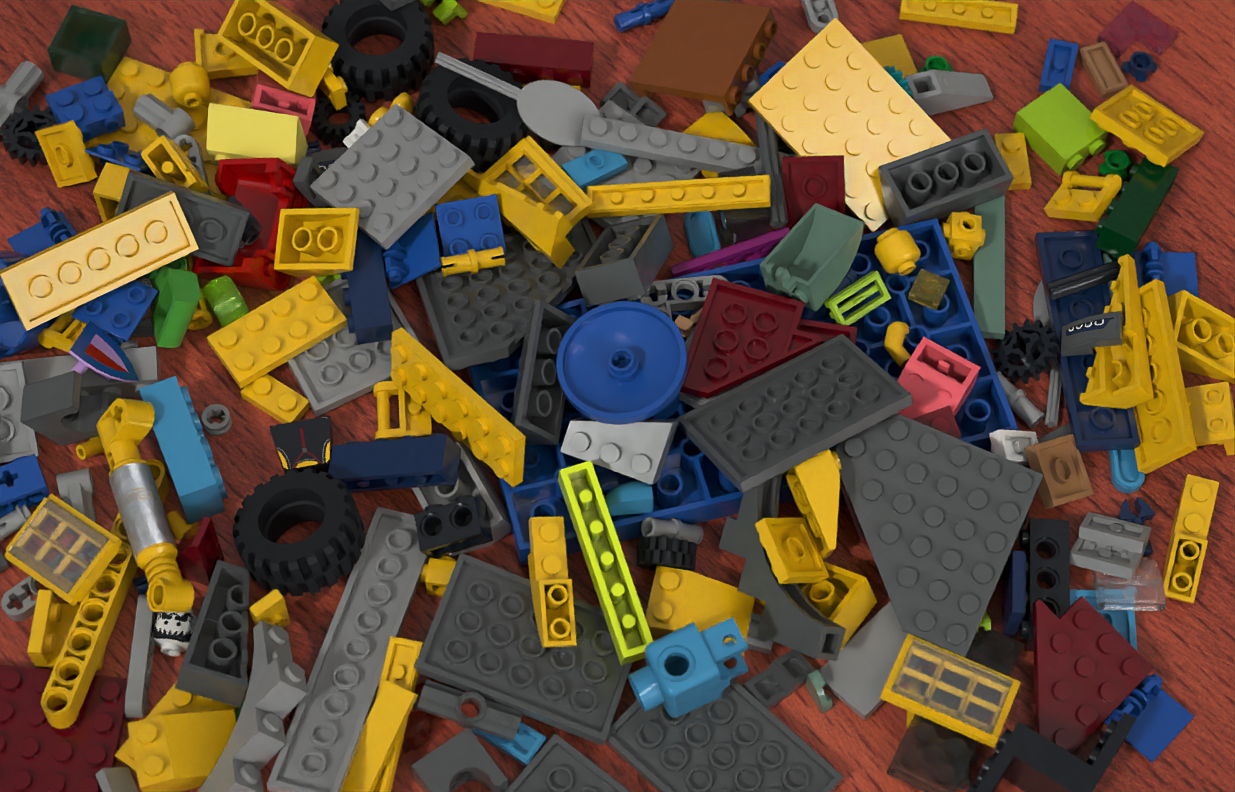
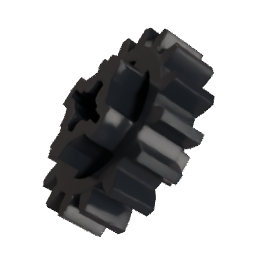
[1,105,57,167]
[992,319,1061,384]

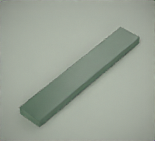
[972,195,1005,340]

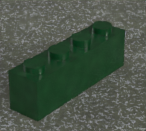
[1094,155,1179,258]

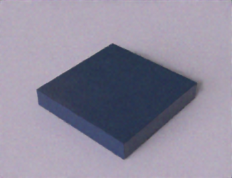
[1002,551,1026,638]

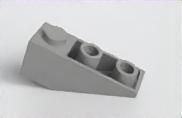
[904,70,994,116]

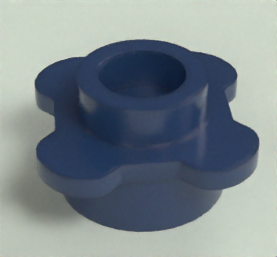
[1122,52,1157,82]

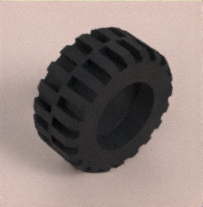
[321,0,435,102]
[413,58,529,173]
[232,469,366,597]

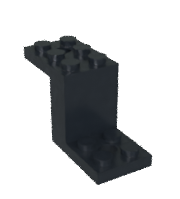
[966,712,1137,792]

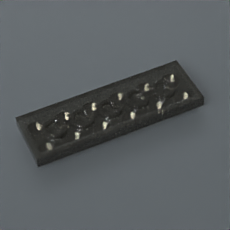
[887,627,1024,792]

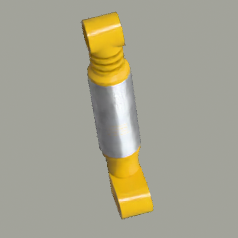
[96,398,194,613]

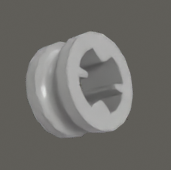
[201,404,232,436]

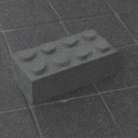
[575,213,674,307]

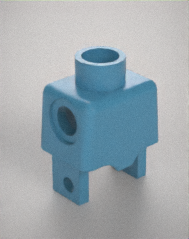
[628,617,748,718]

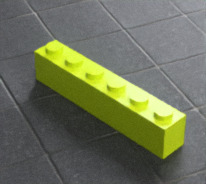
[558,460,653,666]

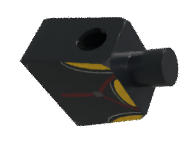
[270,416,334,474]

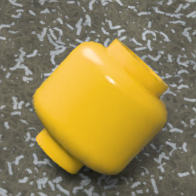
[170,62,211,108]
[874,228,921,276]

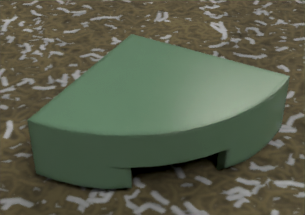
[805,670,833,714]

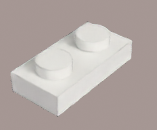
[989,430,1038,466]

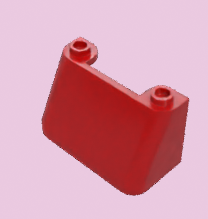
[192,158,309,291]

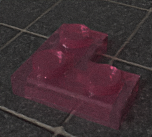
[1096,0,1179,58]

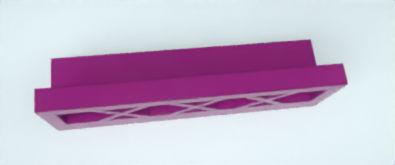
[670,227,790,278]

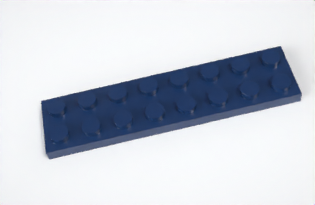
[1034,231,1140,452]

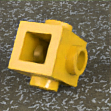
[940,212,986,261]

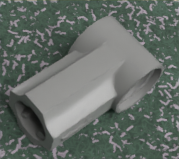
[133,93,196,140]
[56,468,97,535]

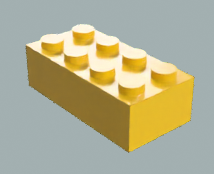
[216,0,339,98]

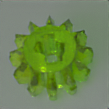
[202,275,250,327]

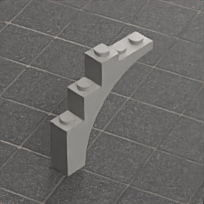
[198,620,308,792]

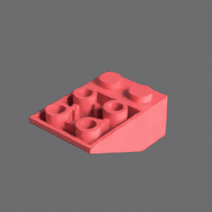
[250,69,316,138]
[897,337,980,419]

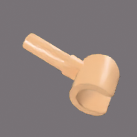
[674,307,703,338]

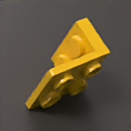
[1185,381,1235,456]
[27,590,105,670]

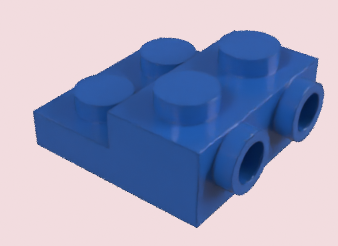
[45,75,126,143]

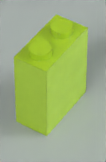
[1012,83,1108,176]

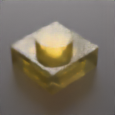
[908,269,950,311]

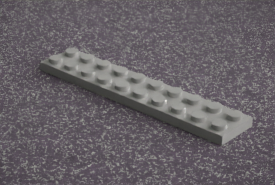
[267,507,437,792]

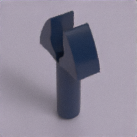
[1118,497,1154,557]

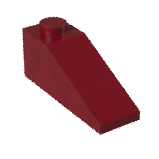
[176,516,224,586]

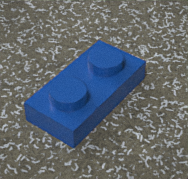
[1038,38,1079,93]

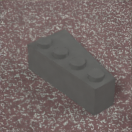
[175,560,249,708]

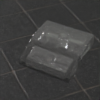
[1090,559,1166,611]

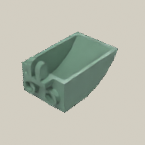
[759,203,865,311]

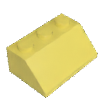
[206,103,308,171]

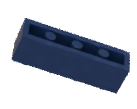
[341,228,393,345]
[328,433,461,493]

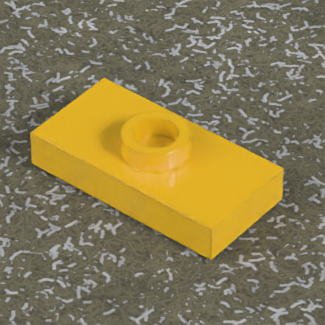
[249,589,291,628]

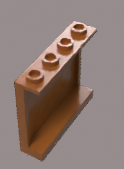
[630,0,778,116]

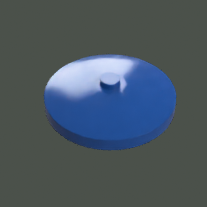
[556,301,688,425]

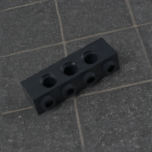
[1019,518,1070,652]

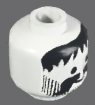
[152,609,197,656]

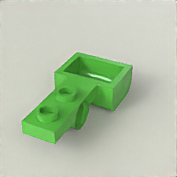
[146,257,201,348]

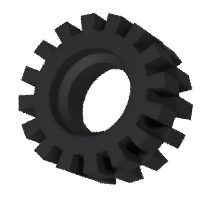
[312,91,367,147]
[636,536,697,572]

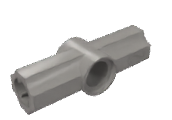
[0,60,45,136]

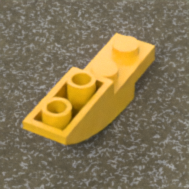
[1160,474,1219,604]
[528,517,577,648]

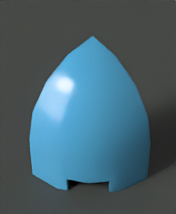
[605,481,653,516]

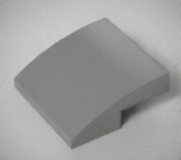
[1070,512,1152,580]

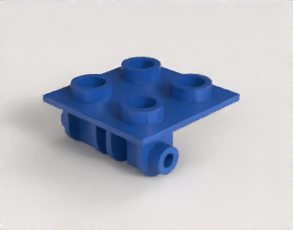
[85,141,157,178]
[435,194,507,266]
[7,207,77,257]
[381,212,442,290]
[1133,242,1199,298]
[72,280,159,346]
[1103,673,1194,763]

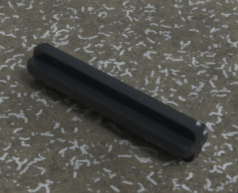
[1045,259,1121,300]

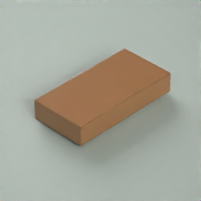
[1077,41,1129,100]

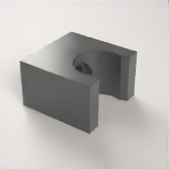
[20,370,116,447]
[412,727,508,792]

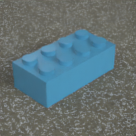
[139,376,228,524]

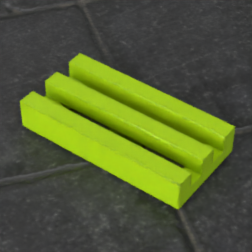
[824,271,891,326]

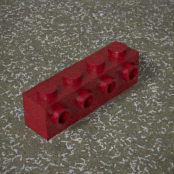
[473,32,594,88]

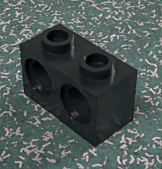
[414,495,493,558]

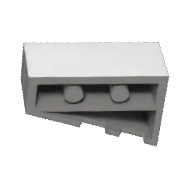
[560,417,679,485]

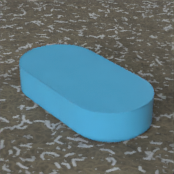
[684,211,721,258]
[1108,449,1145,494]

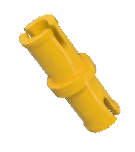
[440,246,505,277]

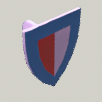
[69,320,139,383]

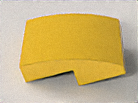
[682,111,758,179]

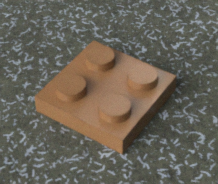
[1024,434,1094,510]

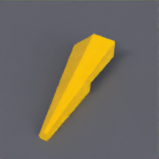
[462,169,575,269]
[1080,254,1154,409]

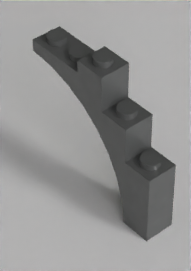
[719,473,846,661]

